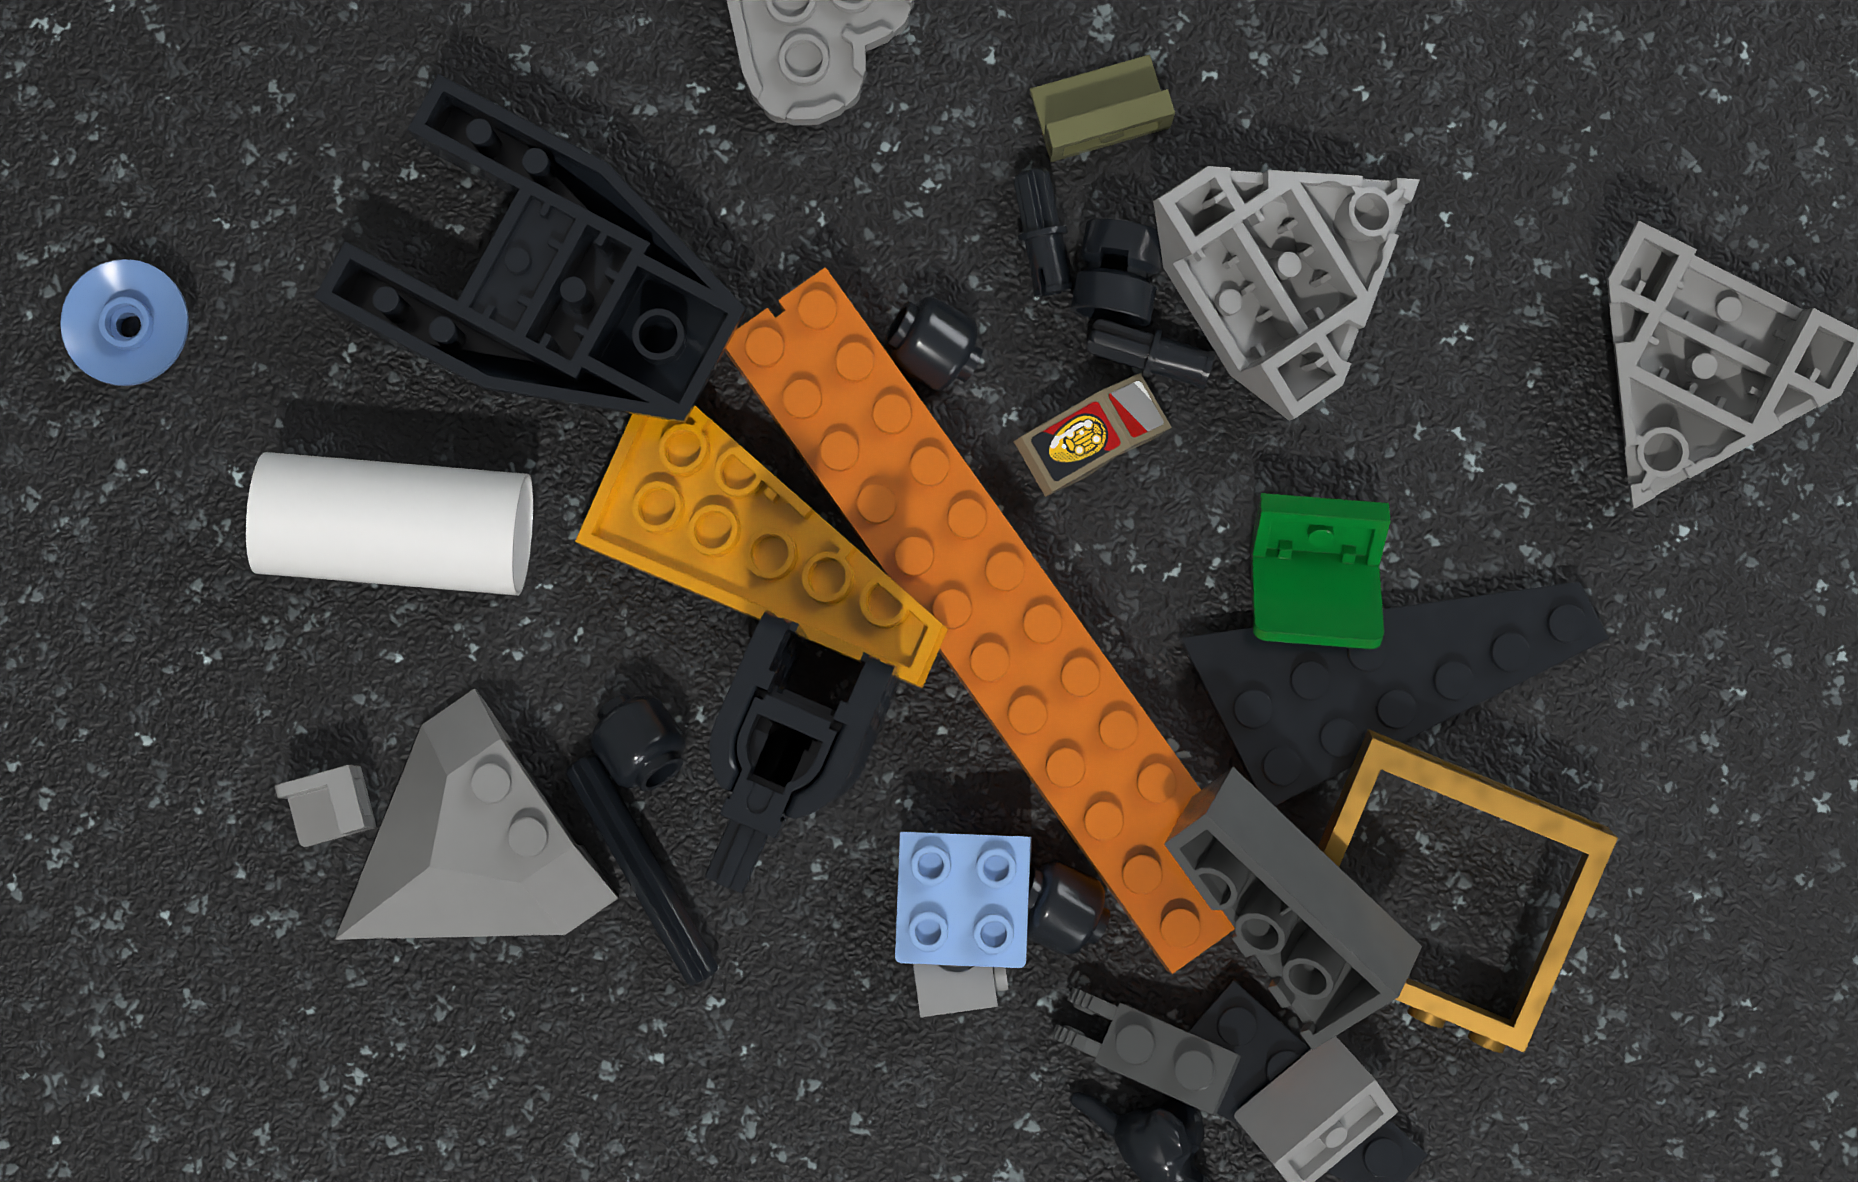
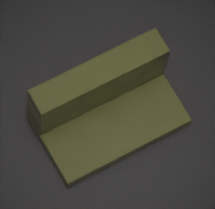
[1030,54,1175,162]

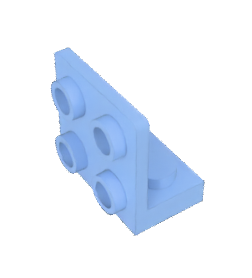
[895,832,1032,968]

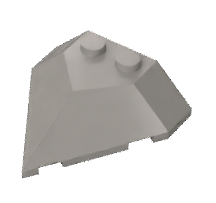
[1153,166,1420,421]
[1607,221,1858,509]
[335,688,619,940]

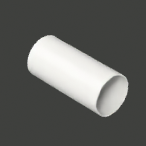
[246,452,533,595]

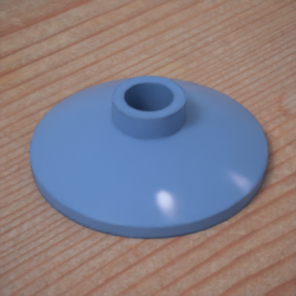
[60,259,189,386]

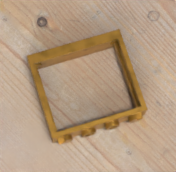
[1318,729,1618,1053]

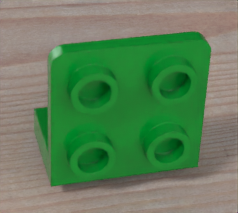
[1250,493,1390,649]

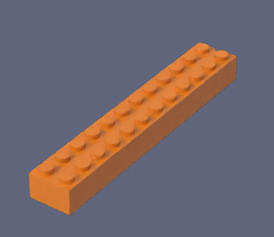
[725,267,1235,974]

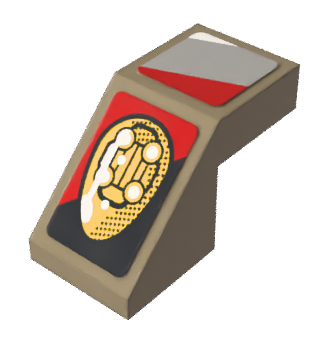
[1014,373,1172,497]

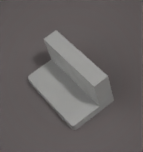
[1234,1036,1398,1182]

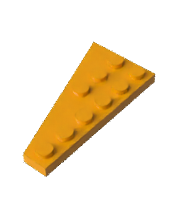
[575,406,948,688]

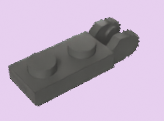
[1051,987,1241,1117]

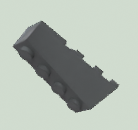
[1164,767,1422,1050]

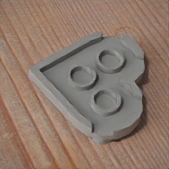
[727,0,914,125]

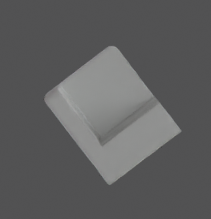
[275,765,377,847]

